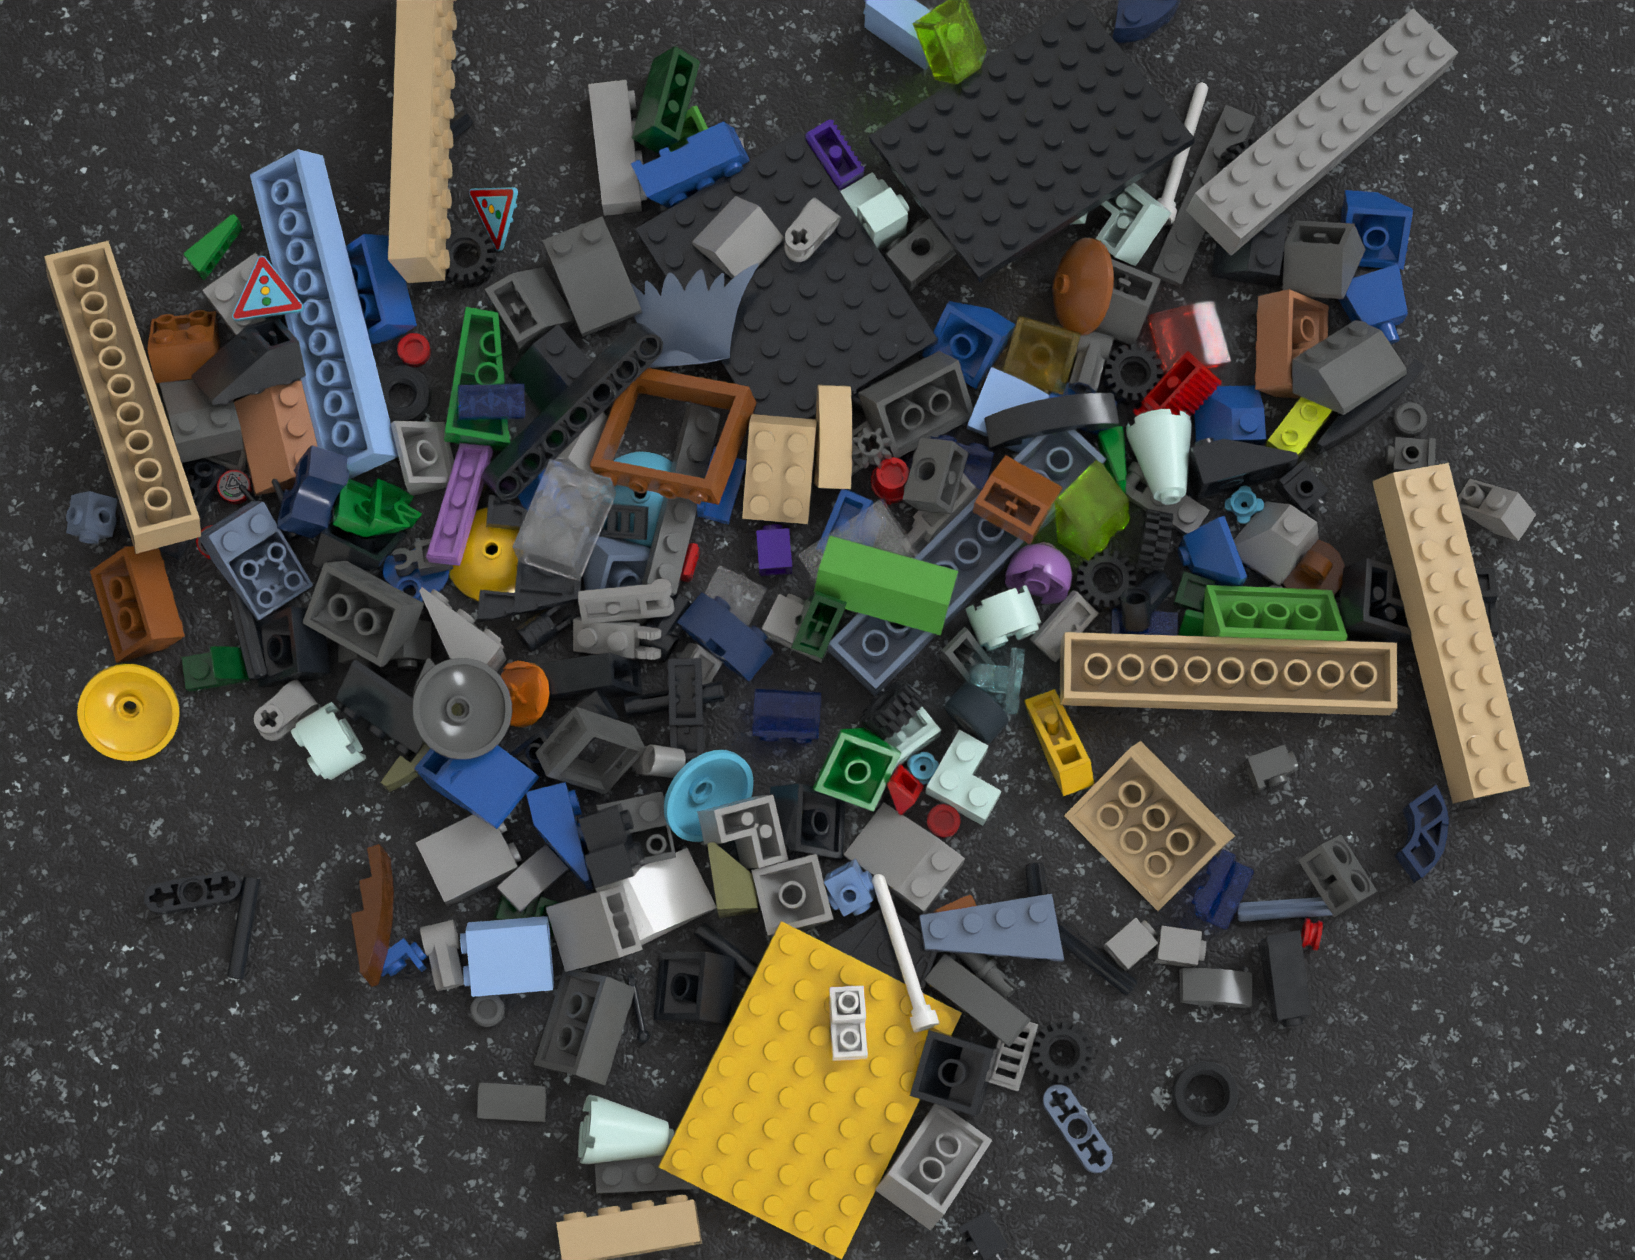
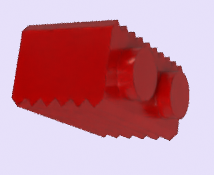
[1144,350,1221,417]

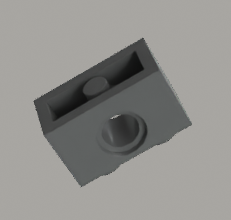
[885,218,957,292]
[903,438,969,514]

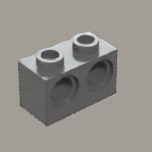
[1298,835,1377,917]

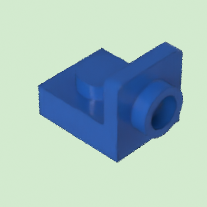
[381,938,427,977]

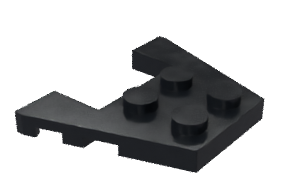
[477,495,585,622]
[826,908,937,990]

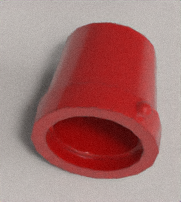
[871,457,910,505]

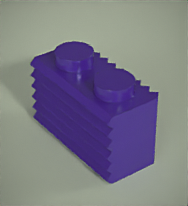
[805,119,865,191]

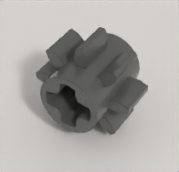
[852,427,892,469]

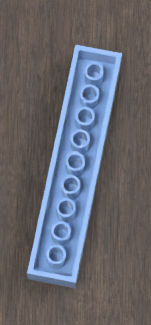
[250,149,399,479]

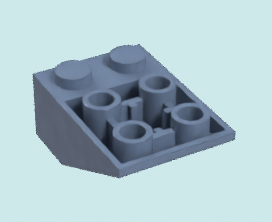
[198,501,313,620]

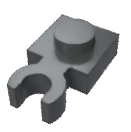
[393,538,453,576]

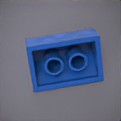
[346,234,417,345]

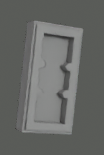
[1030,590,1099,662]

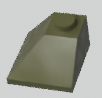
[707,842,759,918]

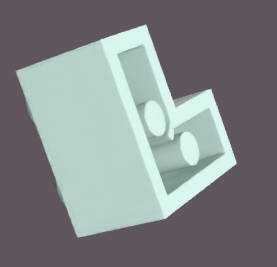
[840,172,910,250]
[1096,183,1172,266]
[925,730,1001,826]

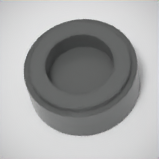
[1393,402,1427,437]
[471,995,505,1027]

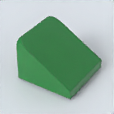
[1178,609,1204,637]

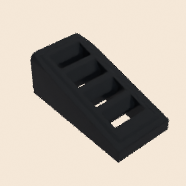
[577,501,649,540]

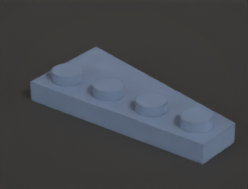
[919,894,1064,962]

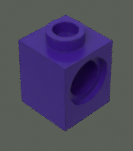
[756,524,792,576]

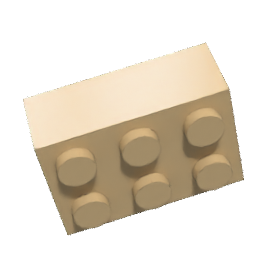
[742,414,817,524]

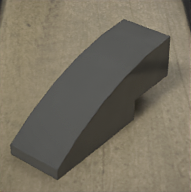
[924,954,1030,1047]

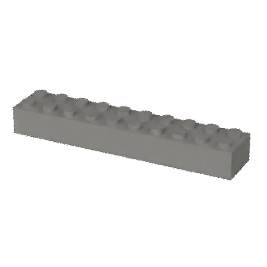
[1186,9,1458,256]

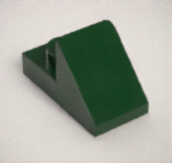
[181,646,254,692]

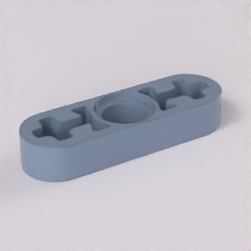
[1042,1084,1113,1173]

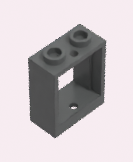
[536,707,646,794]

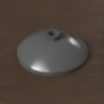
[411,658,512,759]

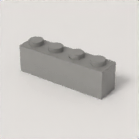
[588,80,647,216]

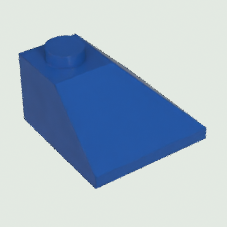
[1340,190,1413,269]
[922,301,1016,389]
[1194,385,1266,446]
[1177,516,1247,586]

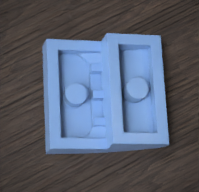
[967,367,1049,453]

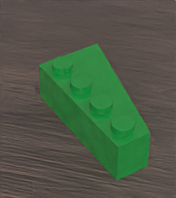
[444,307,510,451]

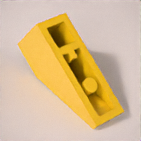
[1024,689,1094,796]

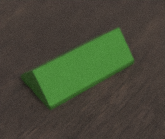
[814,536,958,635]
[1203,585,1347,641]

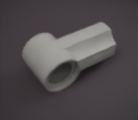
[631,744,686,778]
[420,920,464,991]

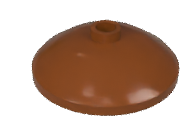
[1052,238,1114,336]

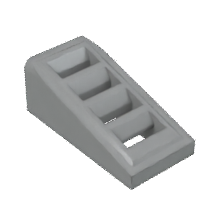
[989,1022,1038,1092]

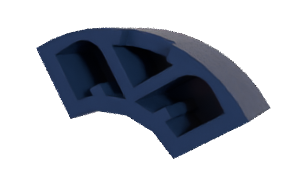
[1112,0,1181,43]
[277,446,349,539]
[677,592,774,682]
[1395,785,1449,883]

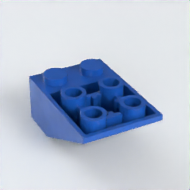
[414,745,539,829]
[526,782,593,890]

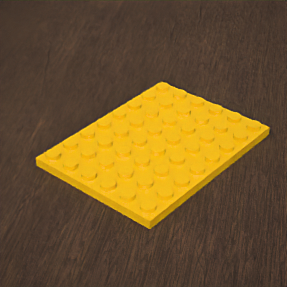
[658,921,962,1259]

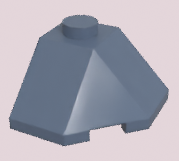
[582,537,651,590]

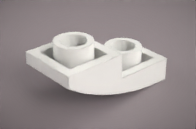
[829,986,868,1061]

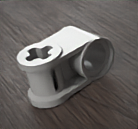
[784,198,841,262]
[254,679,319,741]

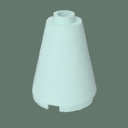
[1126,409,1192,505]
[578,1095,674,1164]

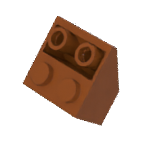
[147,310,220,384]
[973,456,1063,544]

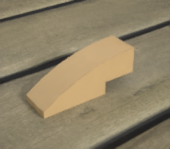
[814,385,852,489]

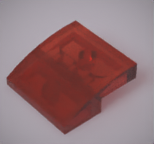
[1147,301,1231,377]

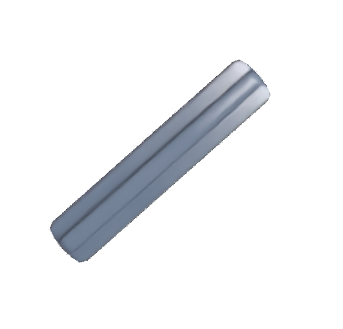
[1237,897,1332,922]

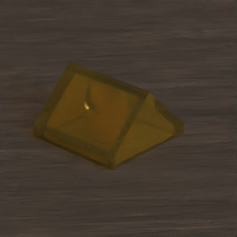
[1003,316,1081,395]

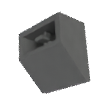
[1283,220,1366,299]
[1094,259,1161,346]
[485,267,576,354]
[597,792,676,865]

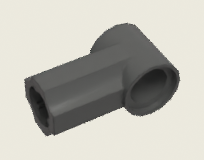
[1068,331,1114,394]

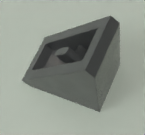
[940,627,1000,689]

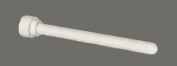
[1157,82,1208,225]
[872,874,940,1032]

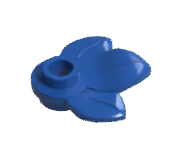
[383,548,449,602]

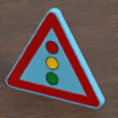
[469,187,518,251]
[232,256,304,322]

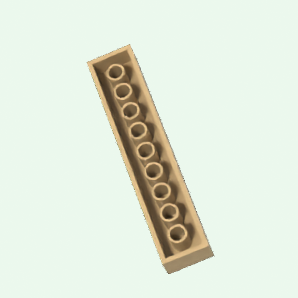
[388,0,457,283]
[44,241,201,554]
[1373,463,1530,803]
[1060,632,1397,715]

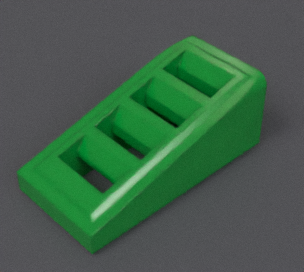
[184,214,243,281]
[1098,426,1126,501]

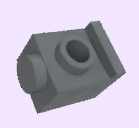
[1385,437,1436,474]
[1243,745,1299,794]

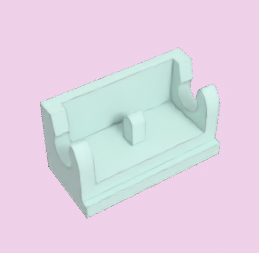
[884,707,941,770]

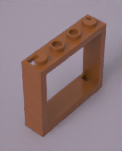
[590,368,756,505]

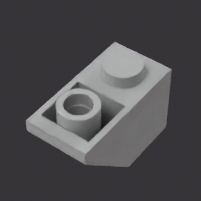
[1457,479,1536,541]

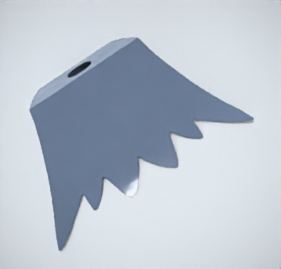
[631,263,759,368]

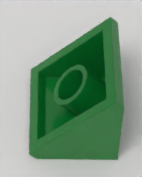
[813,728,901,811]

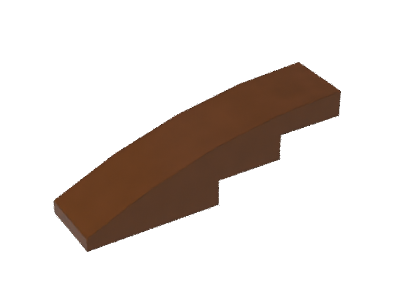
[351,844,394,987]

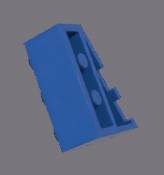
[631,122,750,209]

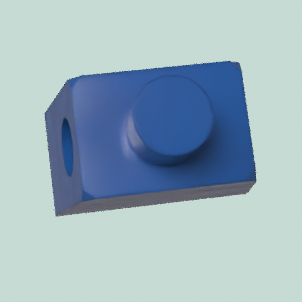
[1338,264,1407,345]

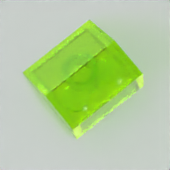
[912,0,987,84]
[1055,460,1130,561]

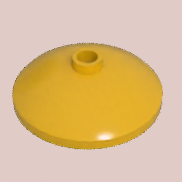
[449,508,520,602]
[77,664,180,761]

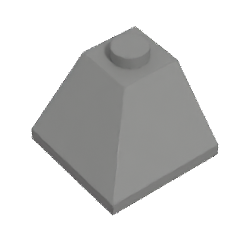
[1234,501,1319,587]

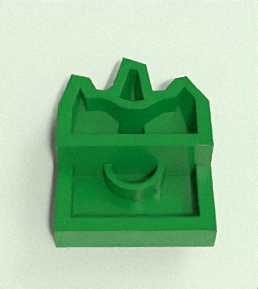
[333,478,422,537]

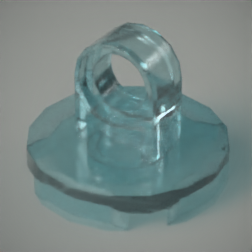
[969,647,1025,715]

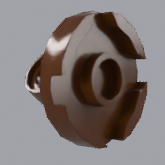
[1282,540,1345,595]

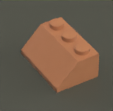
[1255,289,1329,398]
[234,380,318,496]

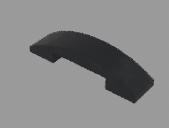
[984,393,1119,450]

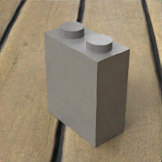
[416,815,522,907]
[546,884,643,972]

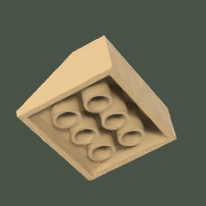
[1064,741,1235,911]

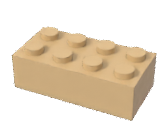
[556,1195,702,1260]

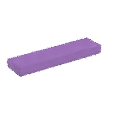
[426,443,493,566]

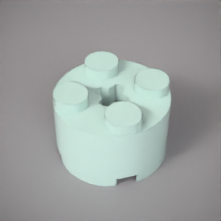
[965,585,1041,652]
[291,702,366,780]

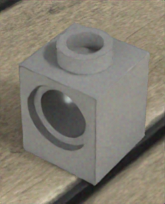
[1103,918,1158,972]
[1154,926,1206,968]

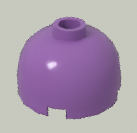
[1005,542,1072,604]

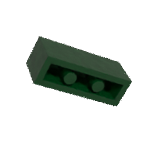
[632,46,700,153]

